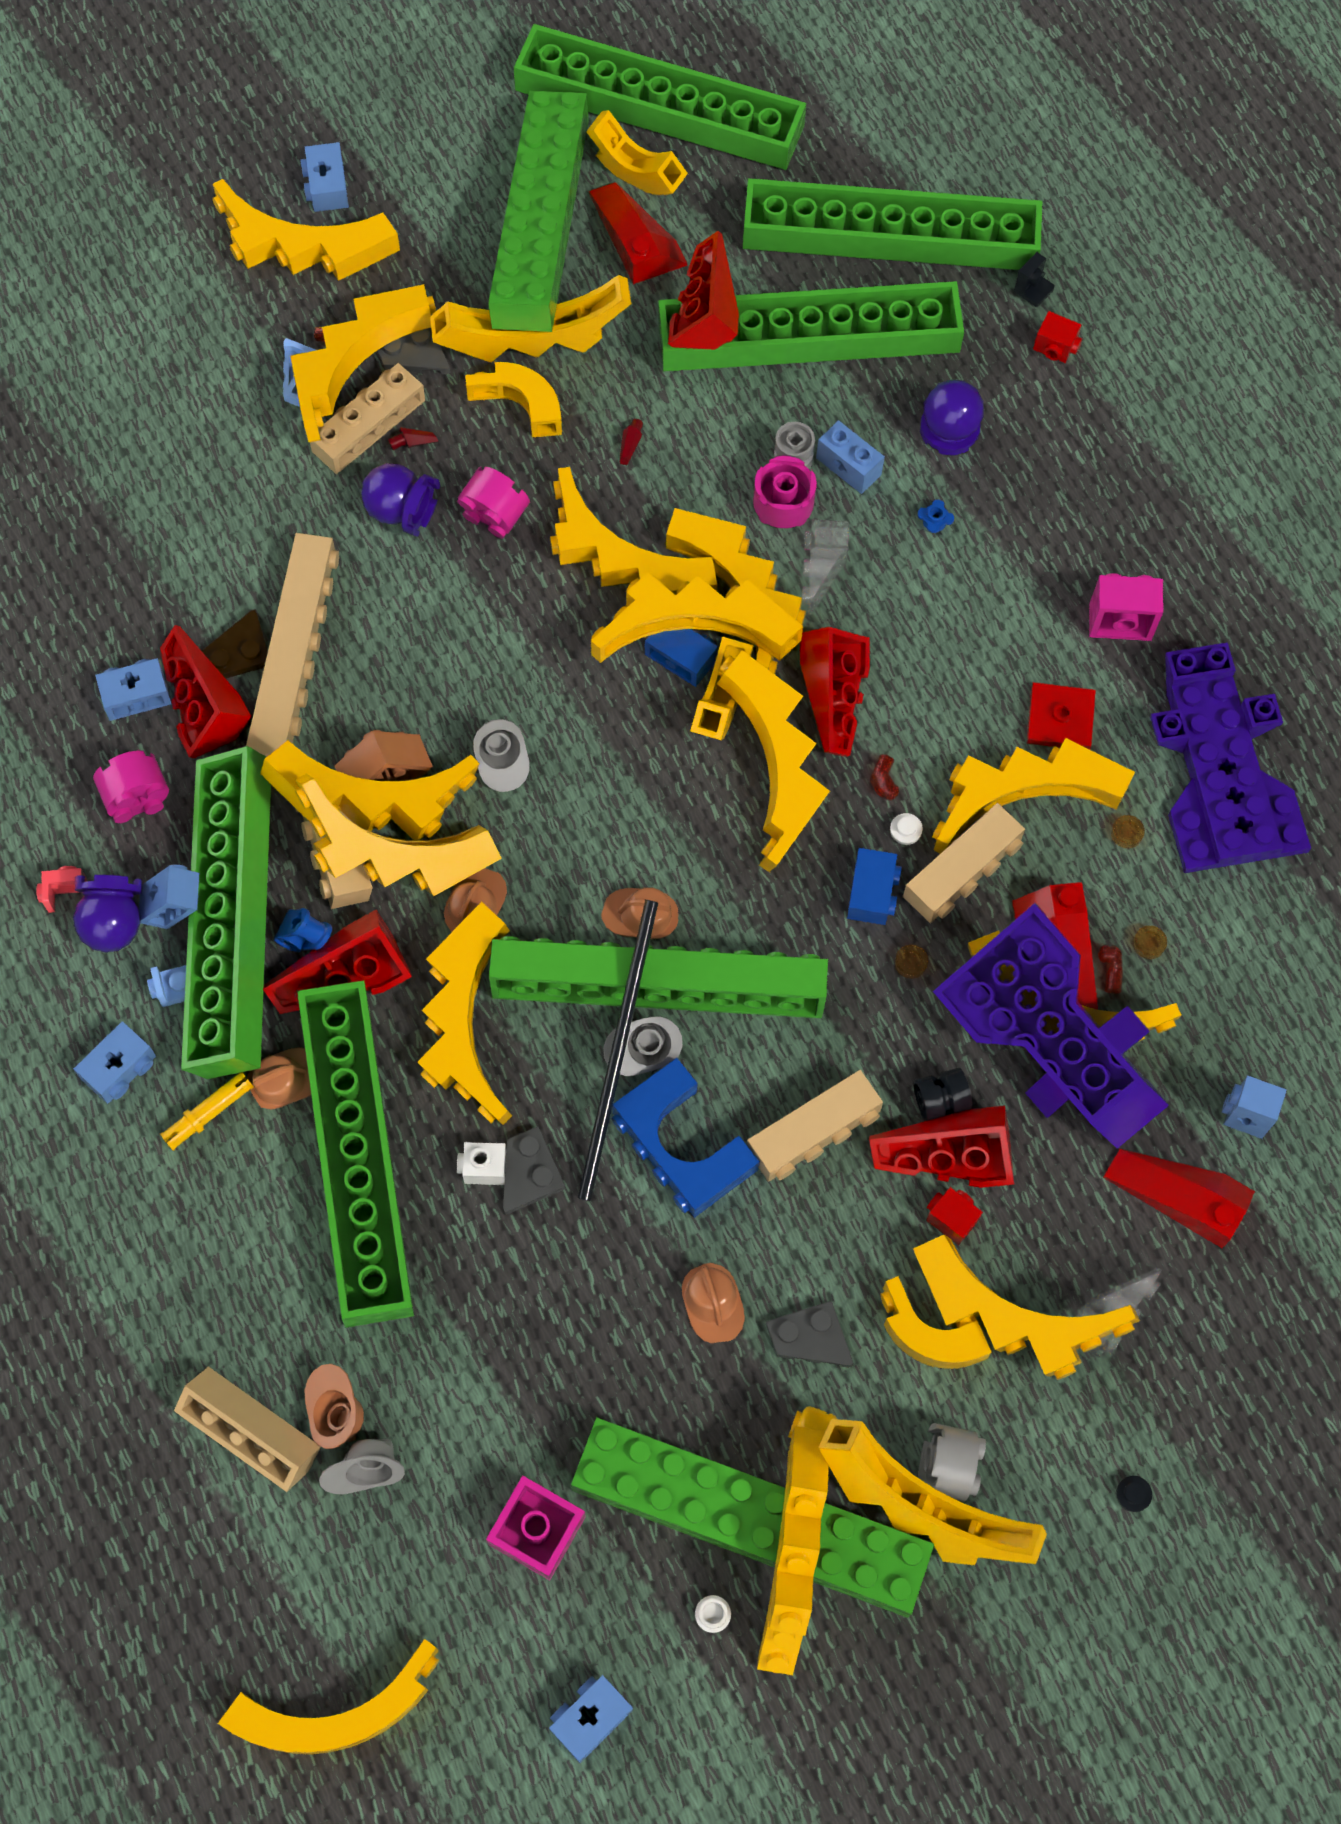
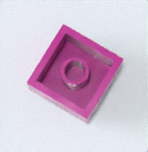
[1089,573,1163,641]
[486,1475,586,1581]

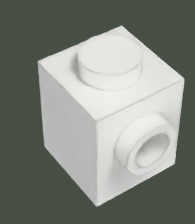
[457,1142,506,1185]

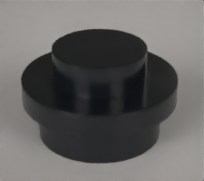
[1116,1476,1152,1512]

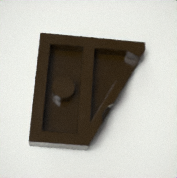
[202,610,268,678]

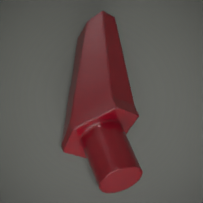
[619,419,643,466]
[388,427,439,450]

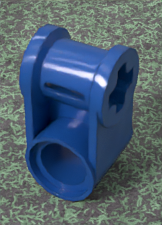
[274,908,332,952]

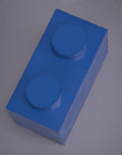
[645,629,718,687]
[847,848,902,925]

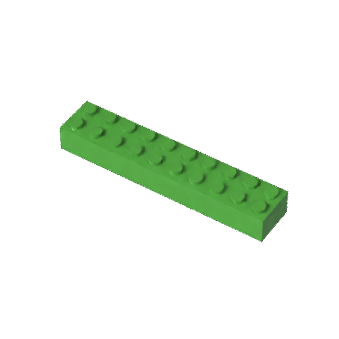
[514,24,806,170]
[488,91,589,332]
[743,178,1042,270]
[658,281,964,372]
[181,746,271,1079]
[489,936,828,1018]
[297,981,414,1328]
[571,1417,934,1618]

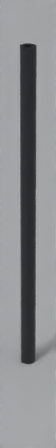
[578,900,658,1201]

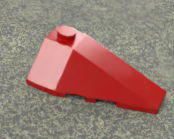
[589,182,687,284]
[668,231,739,350]
[160,625,251,758]
[799,627,870,757]
[1012,882,1098,1010]
[263,909,412,1014]
[869,1106,1014,1188]
[1103,1149,1255,1249]

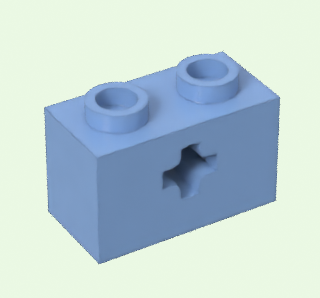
[301,142,349,212]
[816,420,885,494]
[95,658,172,721]
[139,865,199,929]
[73,1021,156,1104]
[1221,1075,1287,1139]
[549,1675,633,1763]

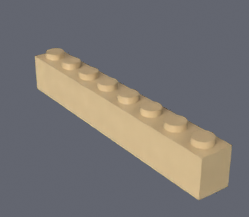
[246,533,339,757]

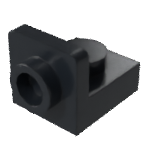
[1014,252,1055,307]

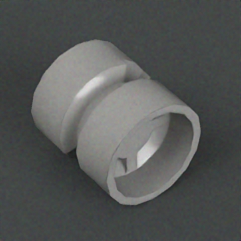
[773,421,815,470]

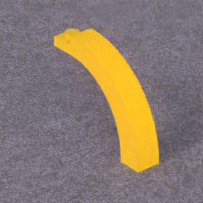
[217,1639,439,1754]

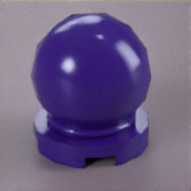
[920,379,984,455]
[361,463,440,537]
[73,875,143,953]

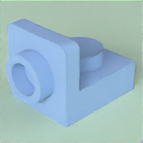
[147,965,186,1007]

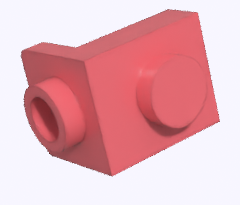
[36,866,87,913]

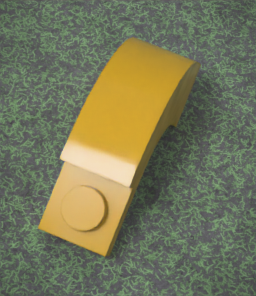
[586,110,688,195]
[465,362,562,437]
[691,636,754,740]
[880,1276,992,1369]

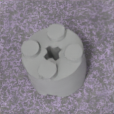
[918,1423,986,1503]

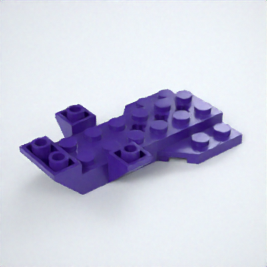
[1150,642,1311,873]
[933,903,1169,1149]

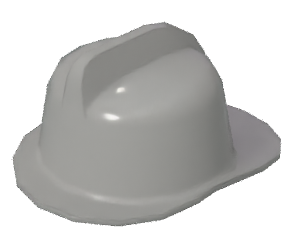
[473,719,530,792]
[603,1016,683,1076]
[319,1439,405,1494]

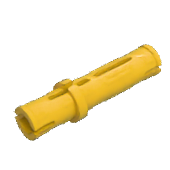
[160,1072,254,1151]

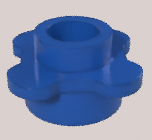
[917,500,954,533]

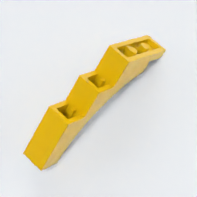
[290,284,436,442]
[717,650,830,872]

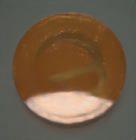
[1111,815,1145,848]
[1133,926,1167,959]
[895,945,928,979]

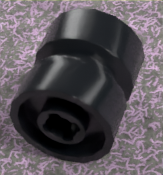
[913,1068,972,1121]

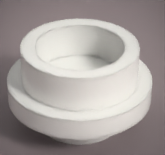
[890,813,923,845]
[695,1595,731,1633]

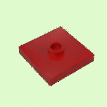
[1026,682,1096,750]

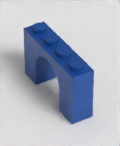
[611,1058,760,1218]

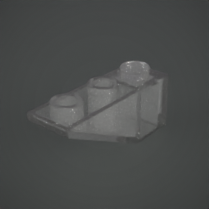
[802,519,849,616]
[1076,1268,1163,1358]

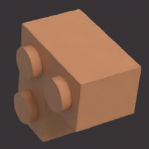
[334,730,433,781]

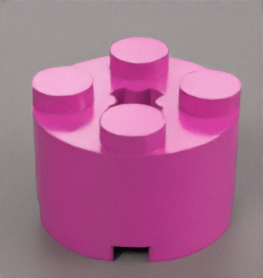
[753,456,817,528]
[457,466,530,539]
[93,750,169,823]

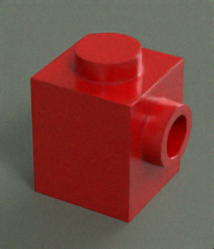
[1033,311,1083,363]
[926,1187,983,1246]

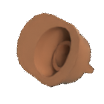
[444,868,507,932]
[601,887,678,939]
[247,1048,311,1109]
[682,1263,745,1343]
[304,1364,364,1449]

